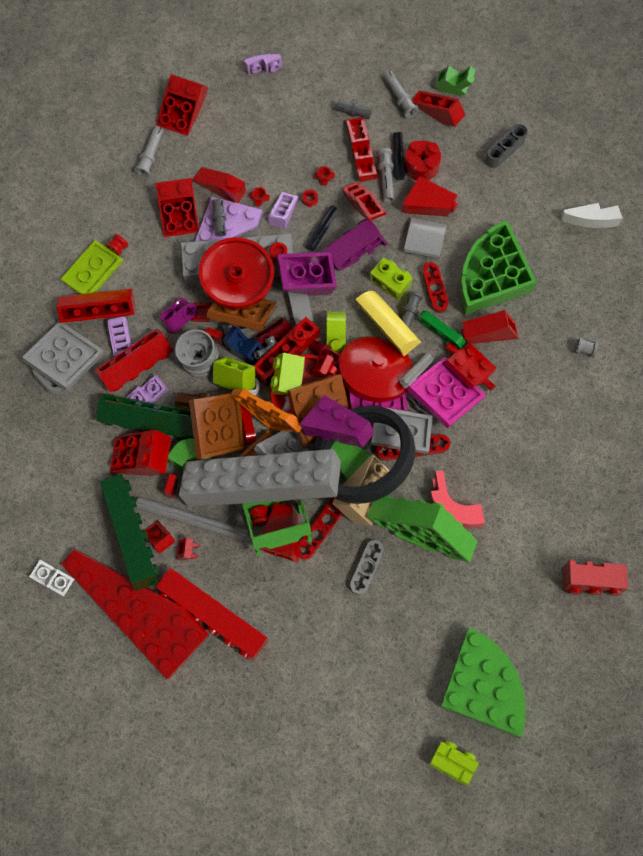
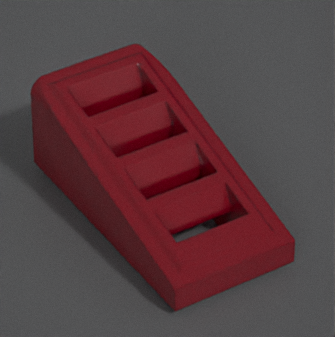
[254,316,293,344]

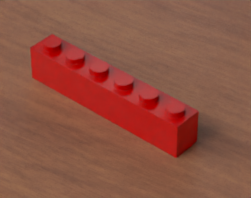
[156,567,268,660]

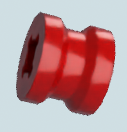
[106,234,129,256]
[249,506,269,527]

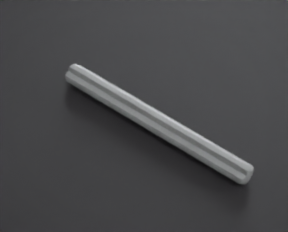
[136,497,248,540]

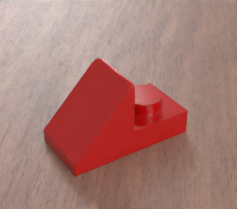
[145,520,175,554]

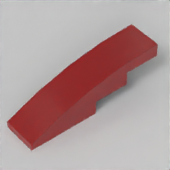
[346,117,377,182]
[342,181,386,221]

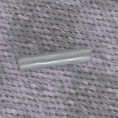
[400,353,434,388]

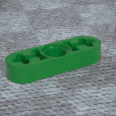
[417,310,465,349]

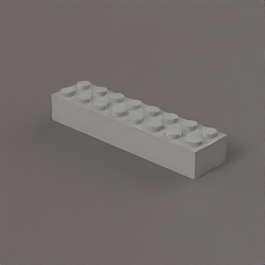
[179,449,341,507]

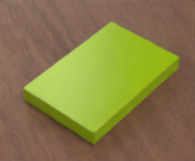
[60,240,123,294]

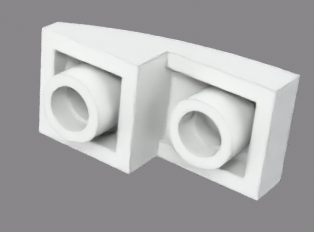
[29,560,75,597]

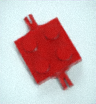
[445,342,497,392]

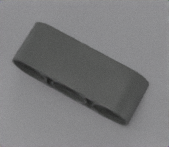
[486,124,527,168]

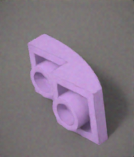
[244,54,282,75]
[126,375,169,403]

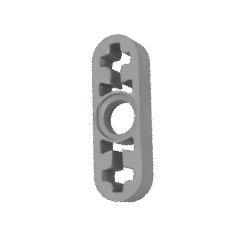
[350,540,384,595]

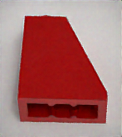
[402,176,458,217]
[461,310,519,344]
[260,503,299,563]

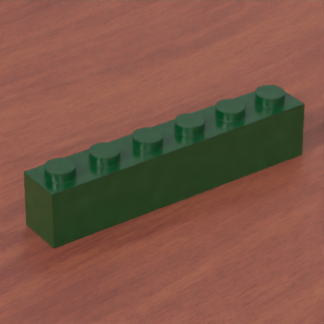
[97,394,194,440]
[100,474,160,591]

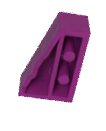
[325,219,388,271]
[300,395,375,448]

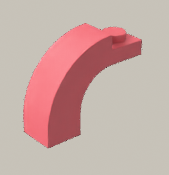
[430,470,485,529]

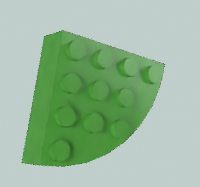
[460,220,537,315]
[367,495,478,563]
[440,628,526,738]

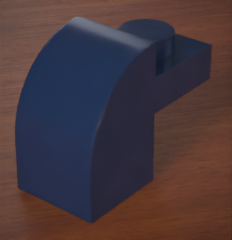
[223,326,263,366]

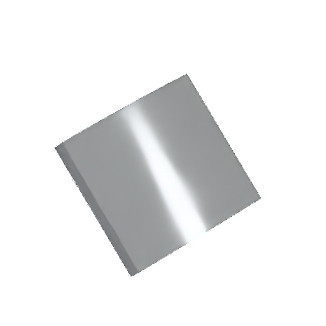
[404,218,447,259]

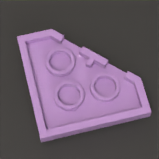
[195,197,263,242]

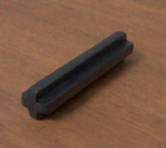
[393,132,405,180]
[306,205,339,252]

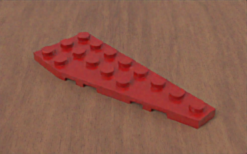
[61,550,210,679]

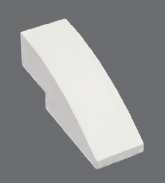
[561,203,622,228]

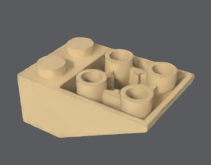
[332,455,389,526]

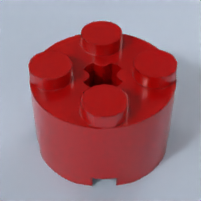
[404,140,441,181]

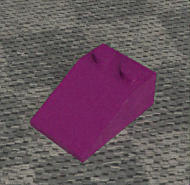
[277,252,337,296]

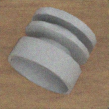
[175,329,220,378]

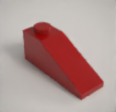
[412,90,465,127]
[192,167,246,203]

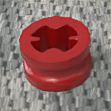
[302,189,318,207]

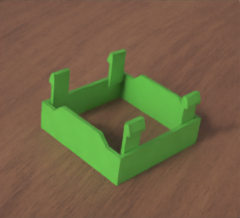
[242,499,312,557]

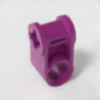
[160,298,197,333]

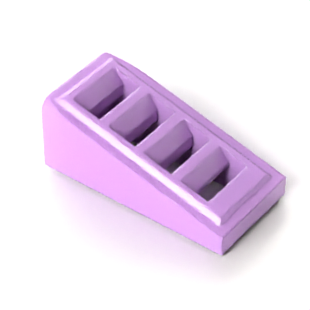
[269,192,298,229]
[107,317,131,356]

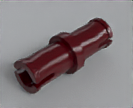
[311,341,341,364]

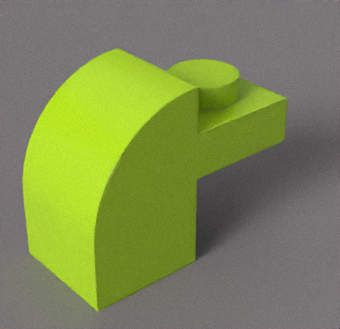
[327,311,346,353]

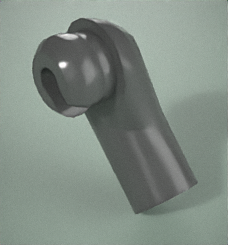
[254,336,278,360]

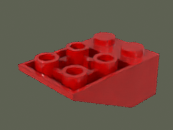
[156,74,208,136]
[155,178,199,237]
[109,430,171,476]

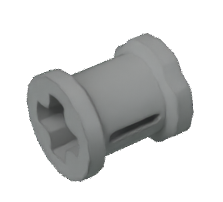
[575,337,598,357]

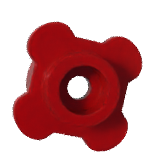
[314,166,335,185]
[249,187,270,206]
[288,325,311,347]

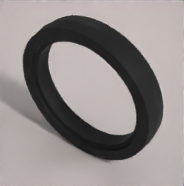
[312,406,416,504]

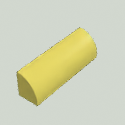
[356,291,421,356]

